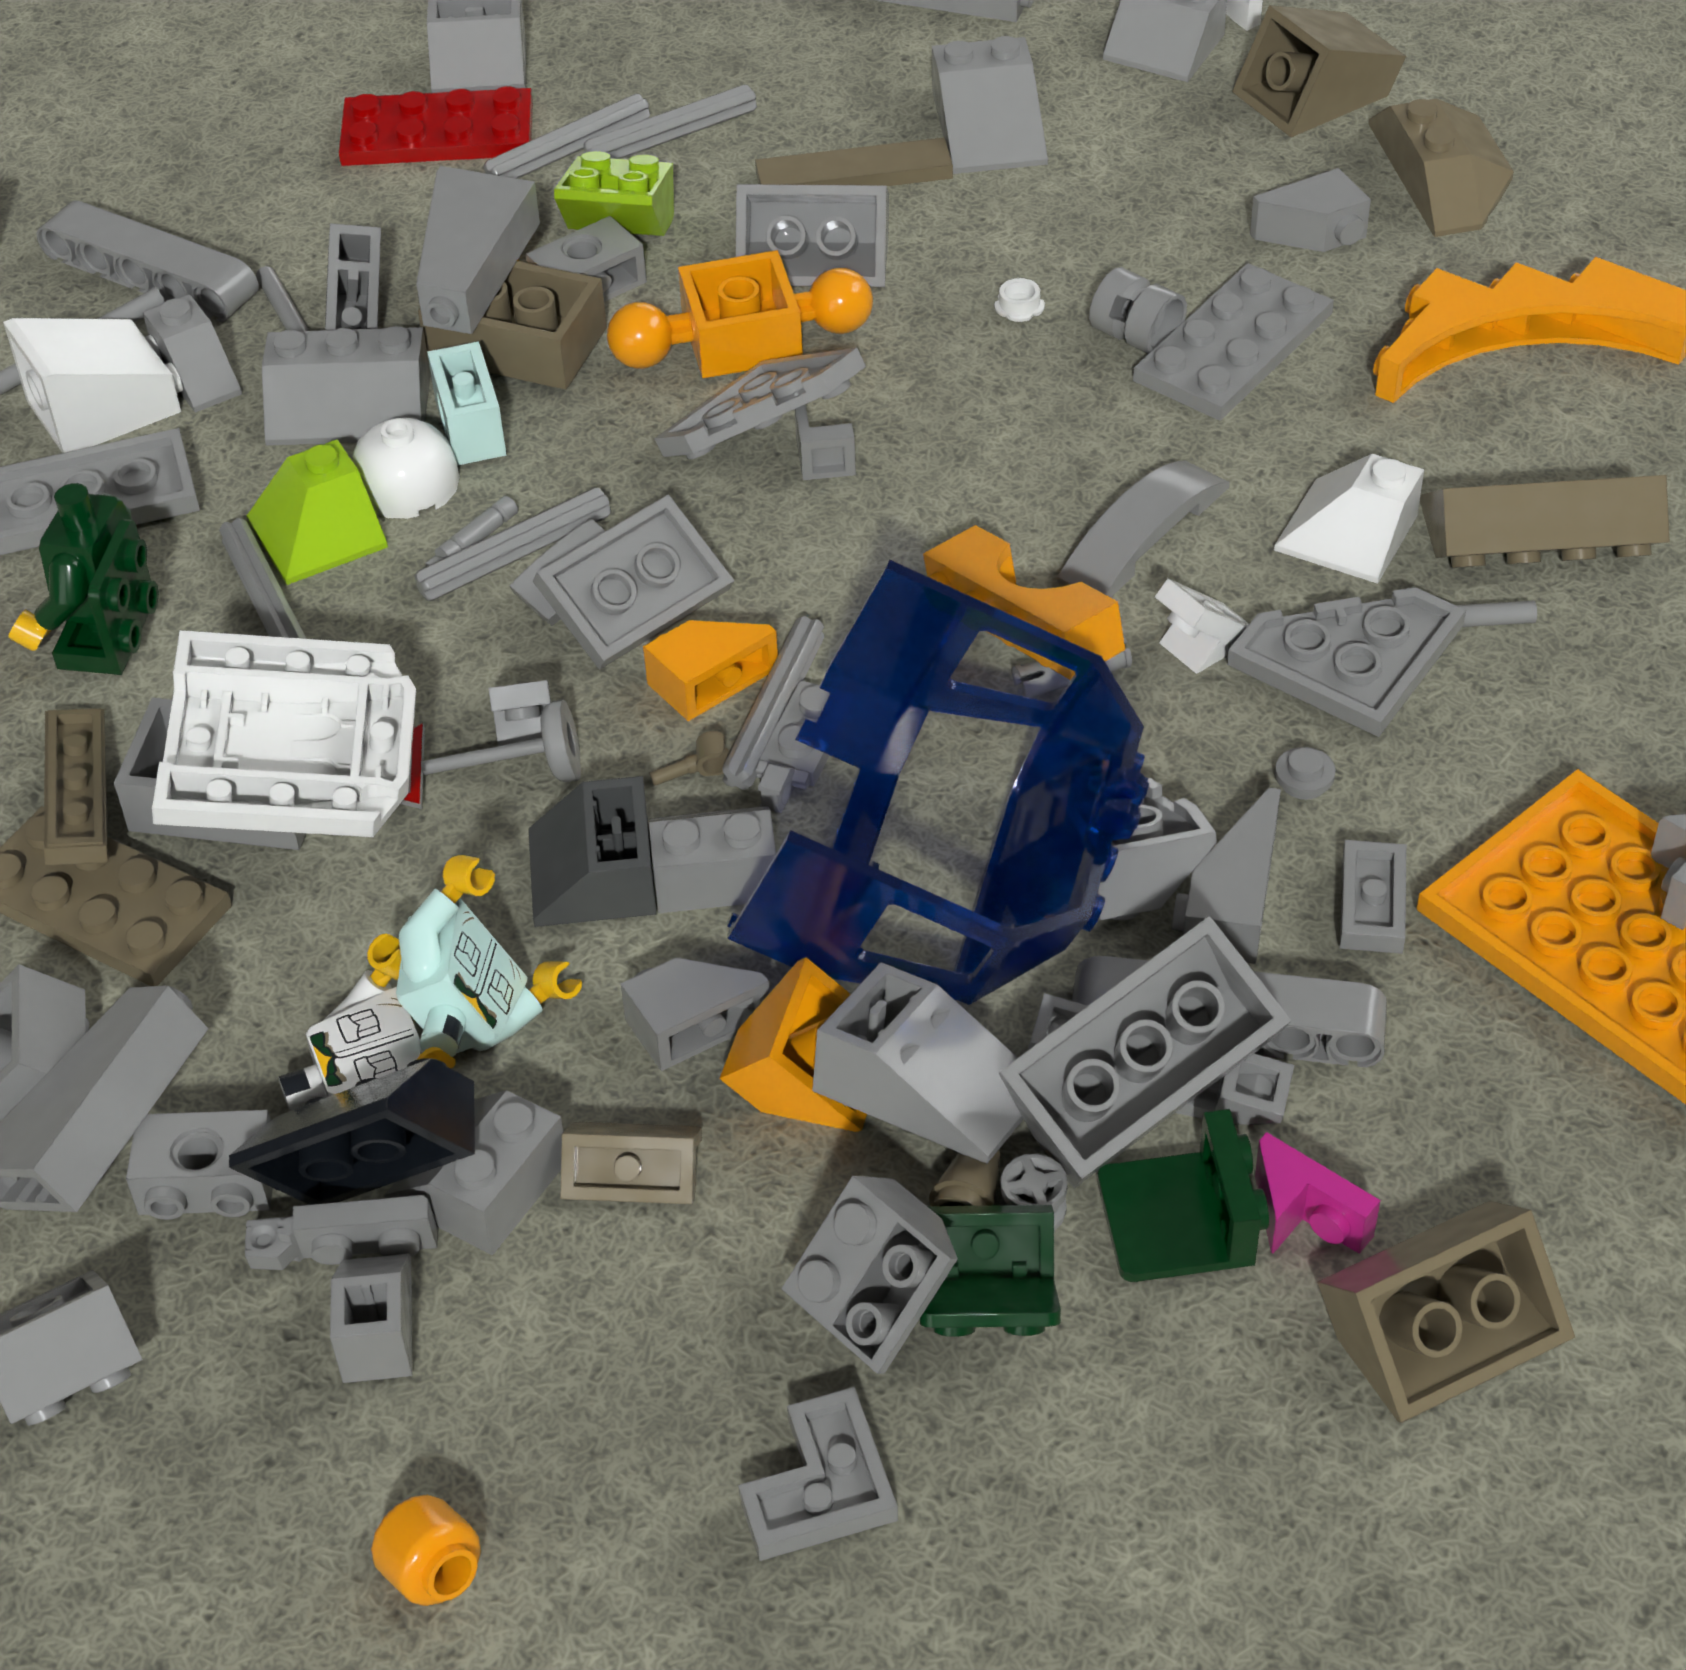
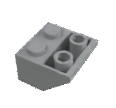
[427,0,526,93]
[781,1175,958,1374]

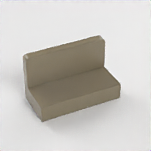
[560,1122,702,1204]

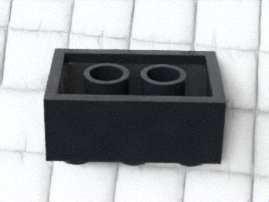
[229,1058,475,1205]

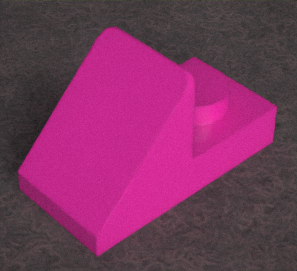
[1255,1132,1381,1254]

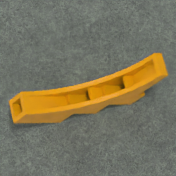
[1373,256,1686,403]

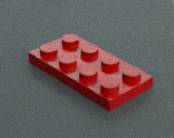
[339,86,533,166]

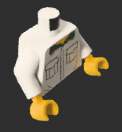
[278,934,456,1111]

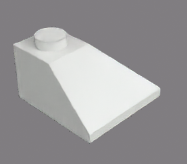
[1274,454,1424,584]

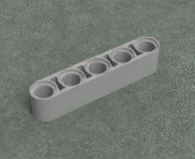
[36,200,258,322]
[1072,956,1387,1067]

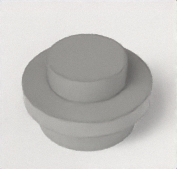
[1275,747,1336,799]

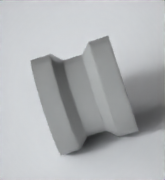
[1000,1154,1068,1231]

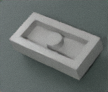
[1340,840,1407,954]

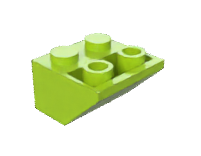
[554,151,674,236]

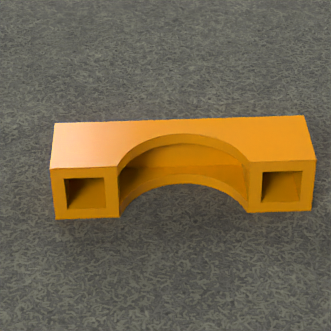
[923,525,1125,681]

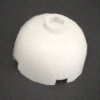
[351,418,460,519]

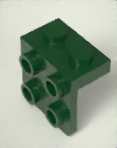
[52,519,159,675]
[1097,1109,1269,1282]
[920,1205,1061,1337]

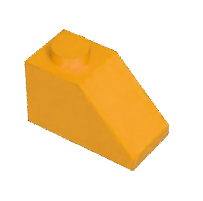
[643,620,778,721]

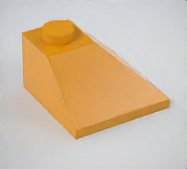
[719,957,867,1132]

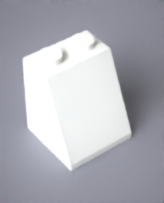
[3,318,183,453]

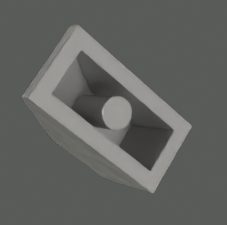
[1250,168,1371,252]
[143,294,242,413]
[620,957,770,1071]

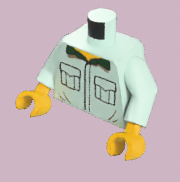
[396,855,582,1057]

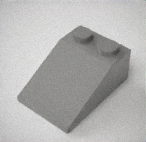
[932,36,1048,174]

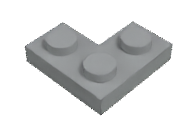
[738,1387,898,1561]

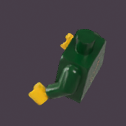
[8,483,140,651]

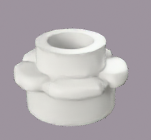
[994,278,1045,322]

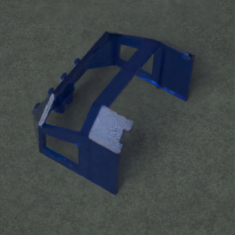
[727,559,1150,1005]

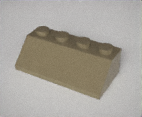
[1420,475,1670,568]

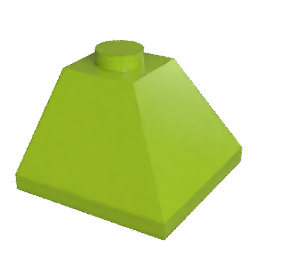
[246,439,388,585]

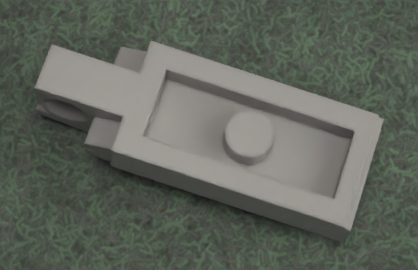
[756,680,855,813]
[245,1195,438,1270]

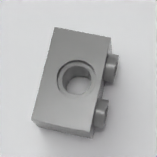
[526,216,647,302]
[126,1110,273,1220]

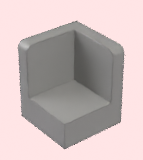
[795,405,856,480]

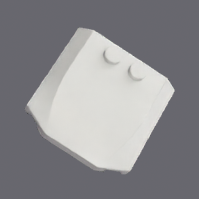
[152,630,416,837]

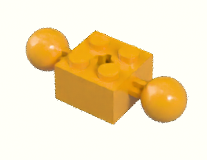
[607,250,873,379]

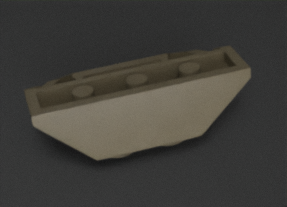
[1369,98,1514,237]

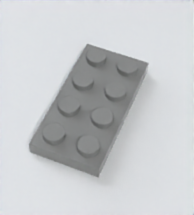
[1133,263,1334,421]
[0,428,200,555]

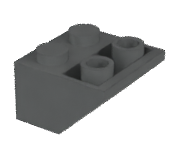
[528,776,657,927]

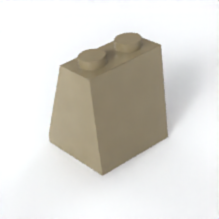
[1232,5,1406,137]

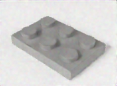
[533,494,735,670]

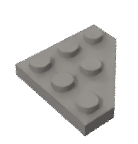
[654,348,866,460]
[1227,587,1466,737]

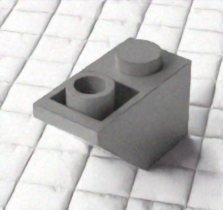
[330,1253,412,1383]

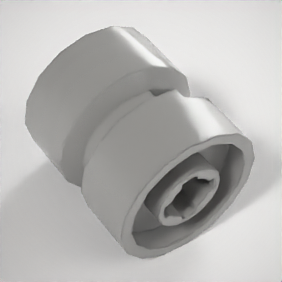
[1089,267,1187,354]

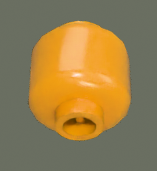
[371,1494,481,1606]

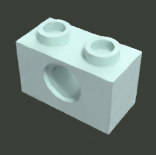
[427,341,507,465]

